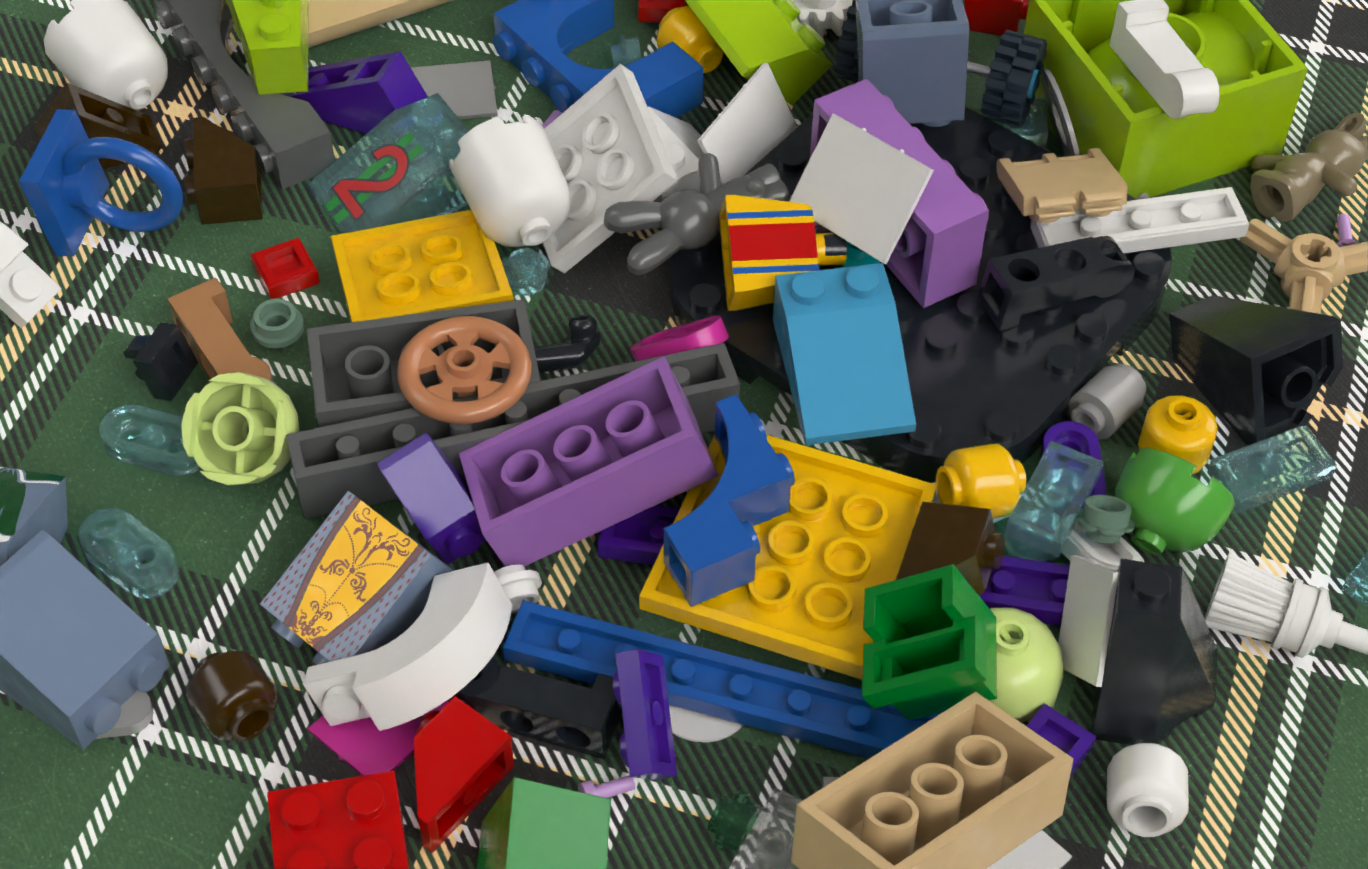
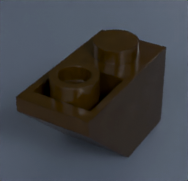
[185,117,263,225]

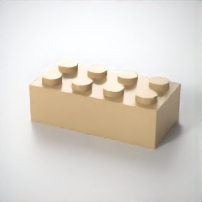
[791,692,1073,869]

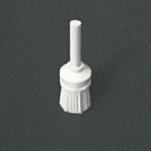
[1204,553,1368,658]

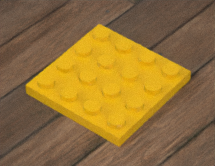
[639,434,937,680]

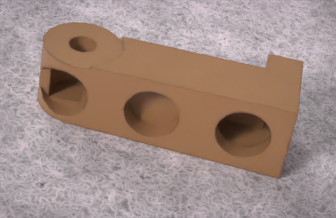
[167,277,273,382]

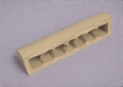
[308,0,454,48]

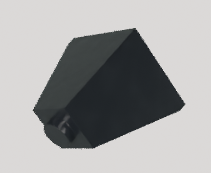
[1169,295,1343,454]
[1091,559,1217,745]

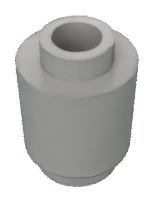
[1068,364,1146,440]

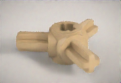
[1240,218,1368,314]

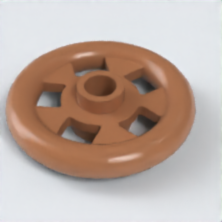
[397,316,532,424]

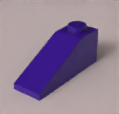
[281,51,429,134]

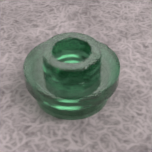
[708,790,761,853]

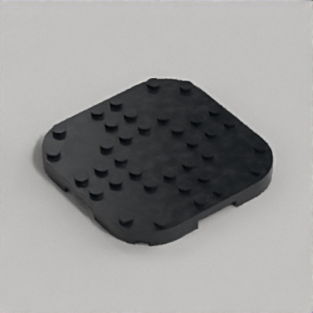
[670,107,1172,483]

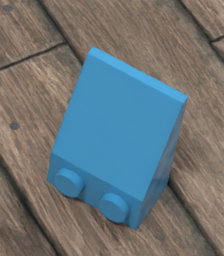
[773,263,916,446]

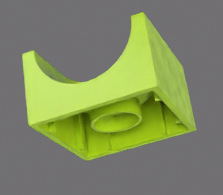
[1024,0,1308,199]

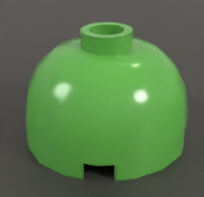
[1115,448,1235,556]

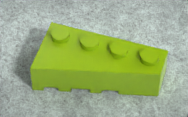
[225,0,308,95]

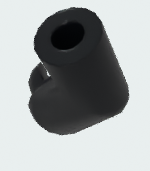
[534,315,601,373]

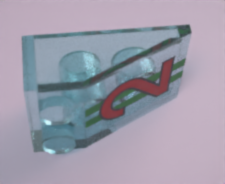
[309,93,469,234]

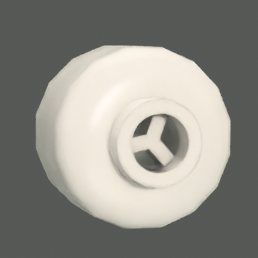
[1107,743,1189,837]

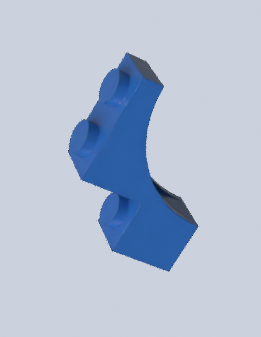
[664,394,795,607]

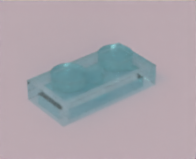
[1207,425,1337,513]
[1005,441,1104,557]

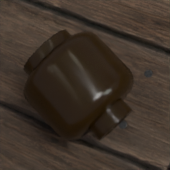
[186,650,279,741]

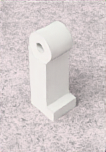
[1109,0,1219,119]

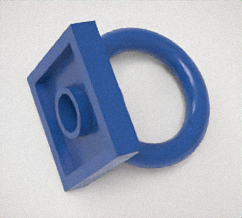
[19,109,183,257]

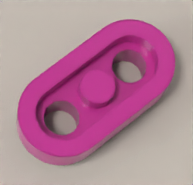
[630,315,729,361]

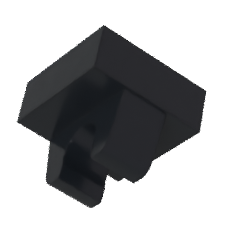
[123,323,199,401]

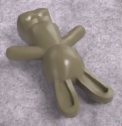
[1250,113,1368,222]

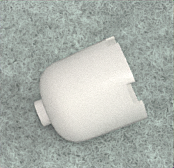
[44,0,168,111]
[449,115,572,248]

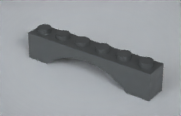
[153,0,336,189]

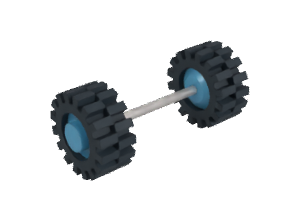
[834,0,1047,127]

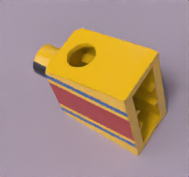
[719,195,847,311]

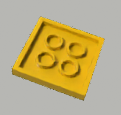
[331,210,513,322]

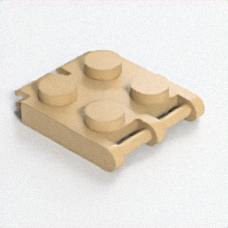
[997,148,1128,223]

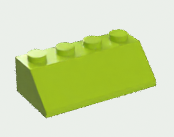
[685,0,833,105]

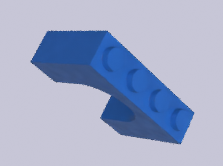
[493,0,703,118]

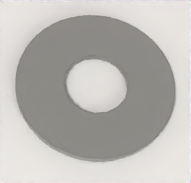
[1041,68,1080,157]

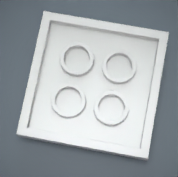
[543,64,678,273]

